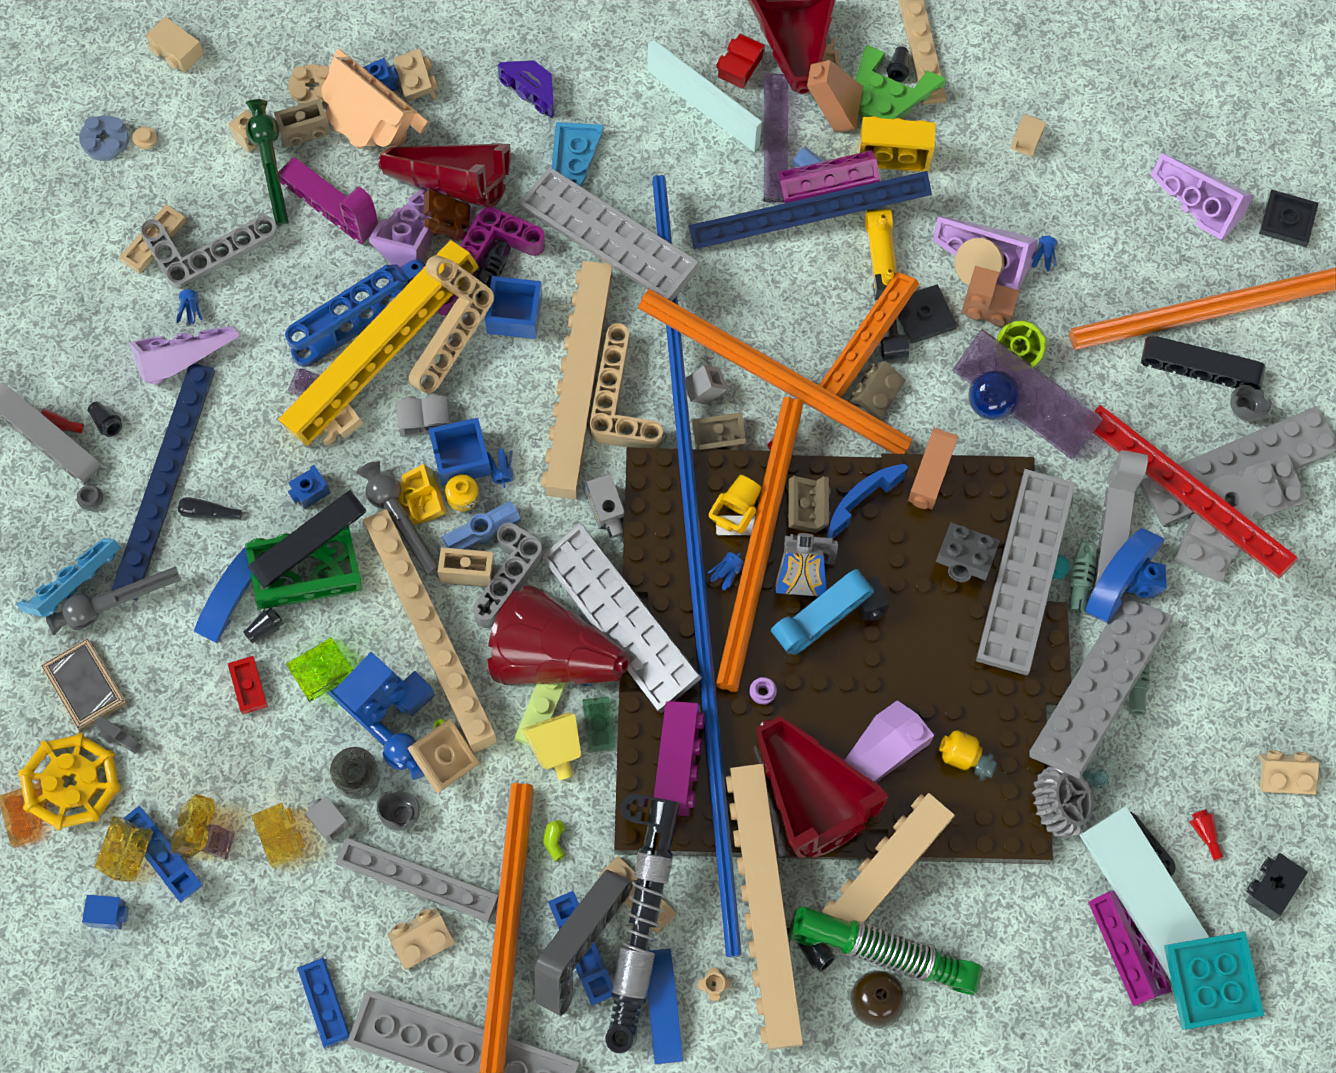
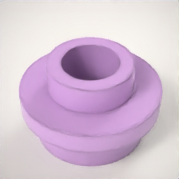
[750,678,777,704]

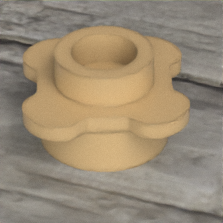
[697,967,731,1002]

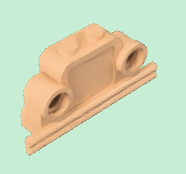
[321,49,429,148]

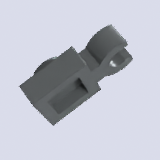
[94,715,142,754]

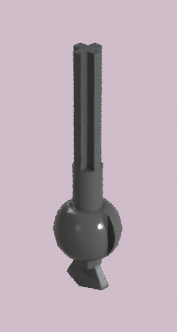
[356,461,438,576]
[46,566,181,636]

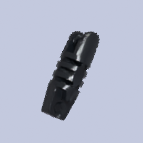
[475,241,511,298]

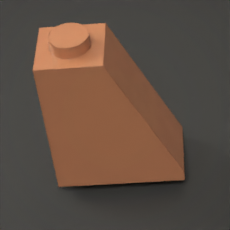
[807,60,863,133]
[908,427,958,509]

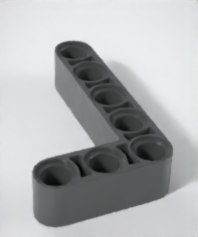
[535,869,633,1016]

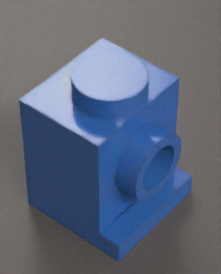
[287,465,330,509]

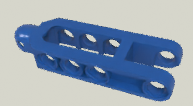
[285,259,426,367]

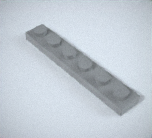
[335,838,499,923]

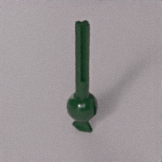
[246,99,289,226]

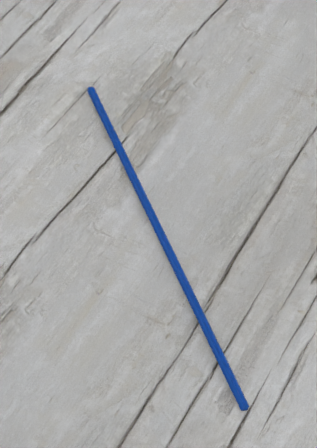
[652,175,742,958]

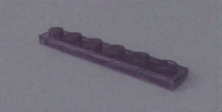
[763,73,788,202]

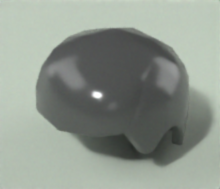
[1230,385,1272,422]
[377,789,420,831]

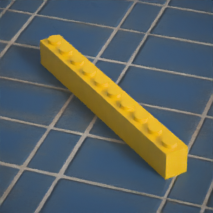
[278,240,479,447]

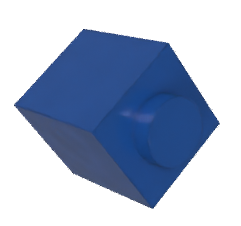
[393,671,435,717]
[82,895,129,930]

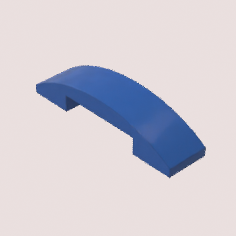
[827,464,908,539]
[1085,528,1165,624]
[194,547,260,643]
[117,805,203,903]
[548,891,613,1006]
[648,948,683,1065]

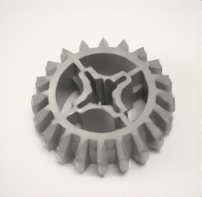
[1032,766,1096,838]

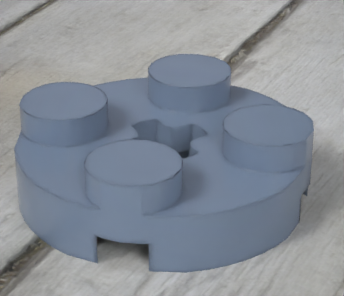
[79,115,129,161]

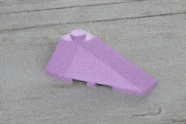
[1151,153,1254,240]
[369,187,434,267]
[933,216,1038,290]
[129,326,239,384]
[845,701,934,783]

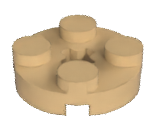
[288,64,329,106]

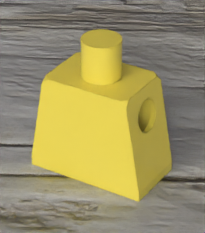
[522,712,581,780]

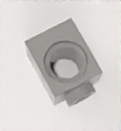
[305,796,350,844]

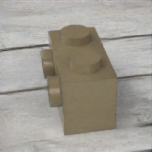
[274,99,331,147]

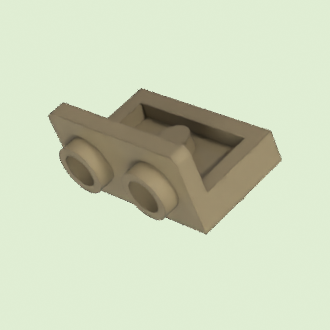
[848,361,906,419]
[691,412,747,450]
[789,476,831,533]

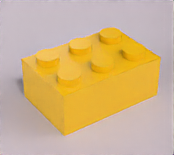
[858,116,936,173]

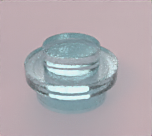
[974,754,997,781]

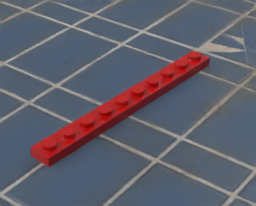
[1083,405,1298,579]

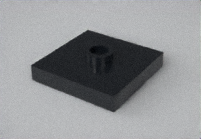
[1259,189,1318,247]
[898,284,957,344]

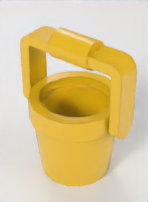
[709,475,761,533]

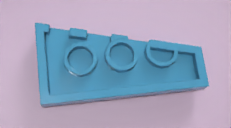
[552,122,604,187]
[16,538,121,617]

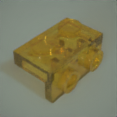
[94,816,153,882]

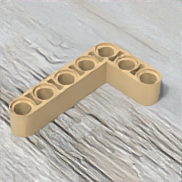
[409,255,494,394]
[590,323,663,448]

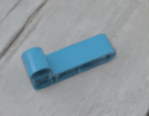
[771,569,874,655]

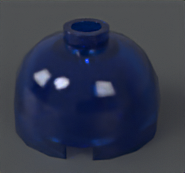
[968,370,1020,421]

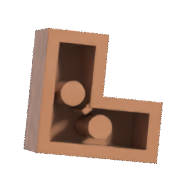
[961,266,1019,326]

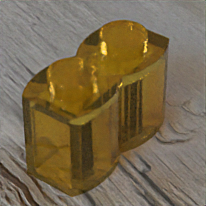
[171,794,215,858]
[251,803,306,869]

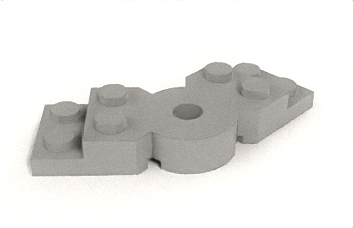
[1173,455,1307,582]

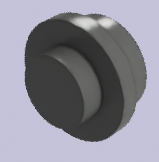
[77,485,103,511]

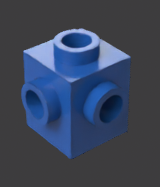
[363,58,399,92]
[1125,559,1167,598]

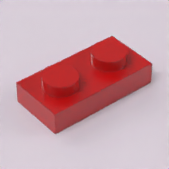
[227,656,268,715]

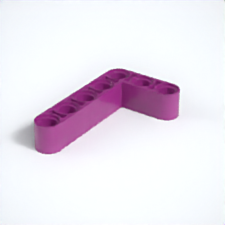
[278,157,378,245]
[437,207,545,316]

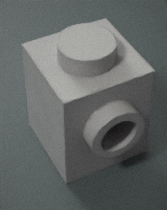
[685,365,728,404]

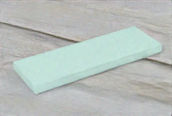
[647,40,762,152]
[1080,806,1209,979]

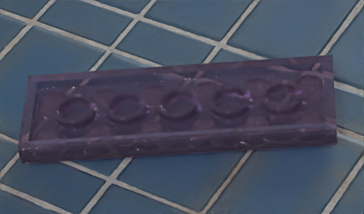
[952,329,1104,460]

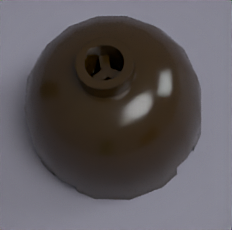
[850,970,906,1028]

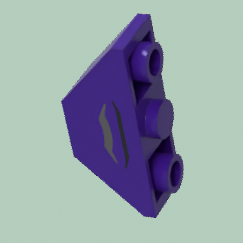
[497,60,554,118]

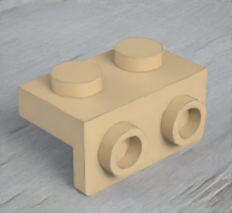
[394,48,439,101]
[1258,750,1319,795]
[387,908,455,970]

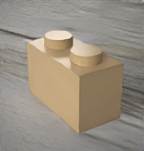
[146,16,204,73]
[438,548,495,587]

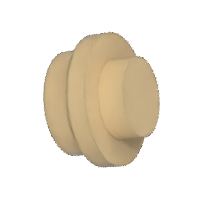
[132,127,157,149]

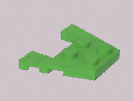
[856,45,946,119]

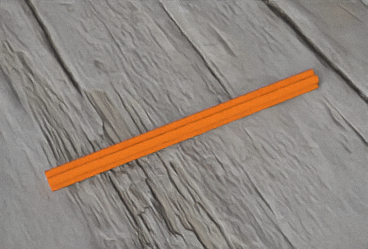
[1069,267,1336,350]
[638,288,912,454]
[716,397,804,692]
[479,783,534,1073]

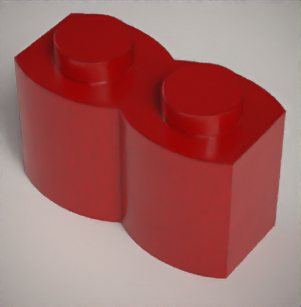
[716,33,765,89]

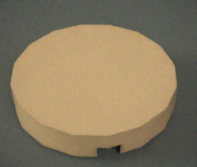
[954,238,1004,285]

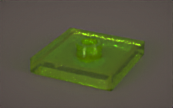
[286,637,353,703]

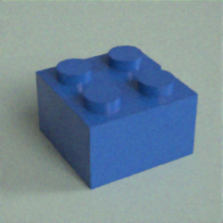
[485,276,543,339]
[428,418,492,486]
[333,652,409,726]

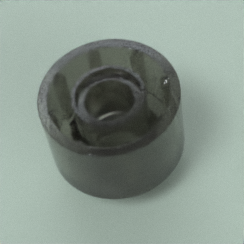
[330,747,380,799]

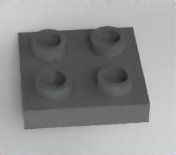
[936,522,1000,582]

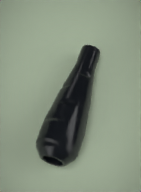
[178,497,242,520]

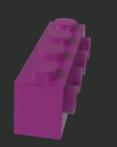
[654,701,705,816]

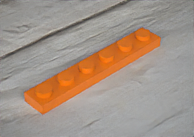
[819,272,919,398]

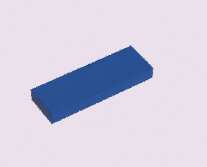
[297,957,350,1048]

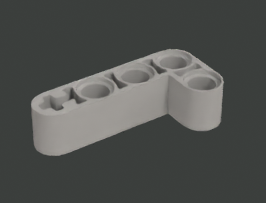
[473,523,543,628]

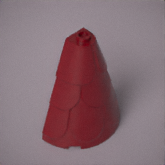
[747,0,835,95]
[378,143,511,207]
[487,585,630,685]
[756,716,888,859]

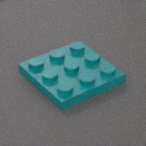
[1164,931,1265,1030]

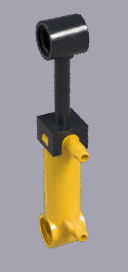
[865,208,909,361]

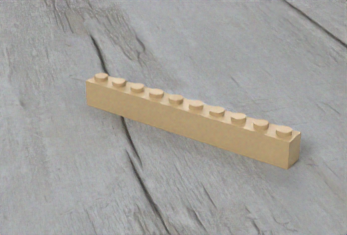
[541,261,613,499]
[363,509,497,754]
[726,764,803,1051]

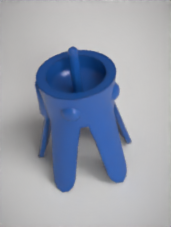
[1032,235,1058,272]
[176,289,203,325]
[487,448,514,488]
[707,552,744,591]

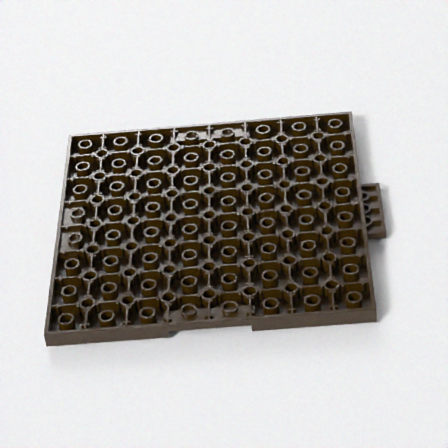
[614,447,1071,864]

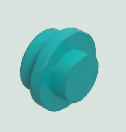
[1052,554,1070,579]

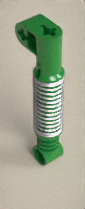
[787,906,983,995]

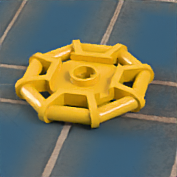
[18,732,122,831]

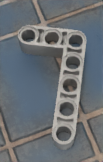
[141,215,276,288]
[0,383,101,485]
[1093,450,1148,587]

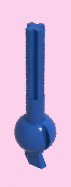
[324,679,425,780]

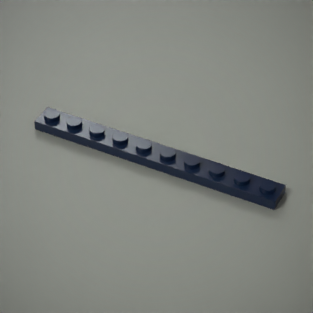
[689,171,932,250]
[111,363,215,601]

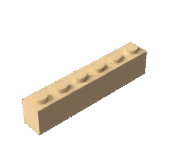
[822,793,955,923]

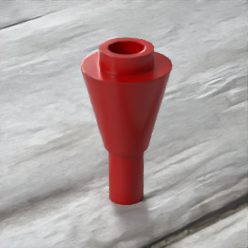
[40,408,84,434]
[1188,809,1224,860]

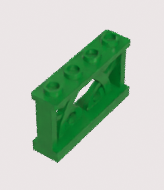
[245,526,361,610]

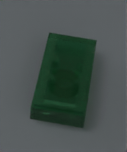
[582,696,615,753]

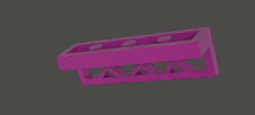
[777,150,880,203]
[1088,890,1173,1006]

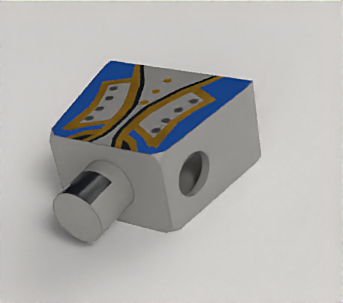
[585,473,625,538]
[776,533,827,596]

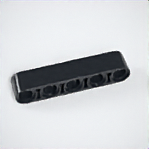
[1141,336,1266,390]
[248,490,367,588]

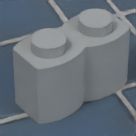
[396,393,450,437]

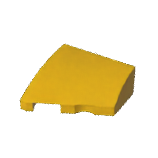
[394,464,446,530]

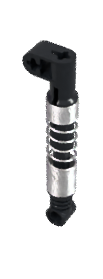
[605,794,680,1053]

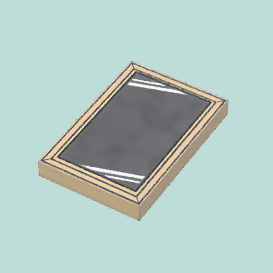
[41,638,127,732]

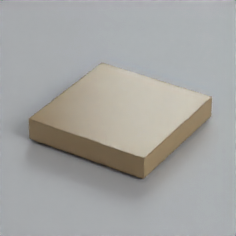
[407,718,480,793]

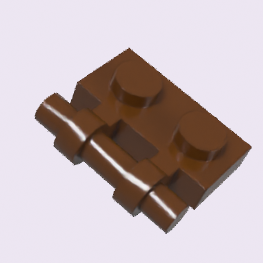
[423,189,470,242]

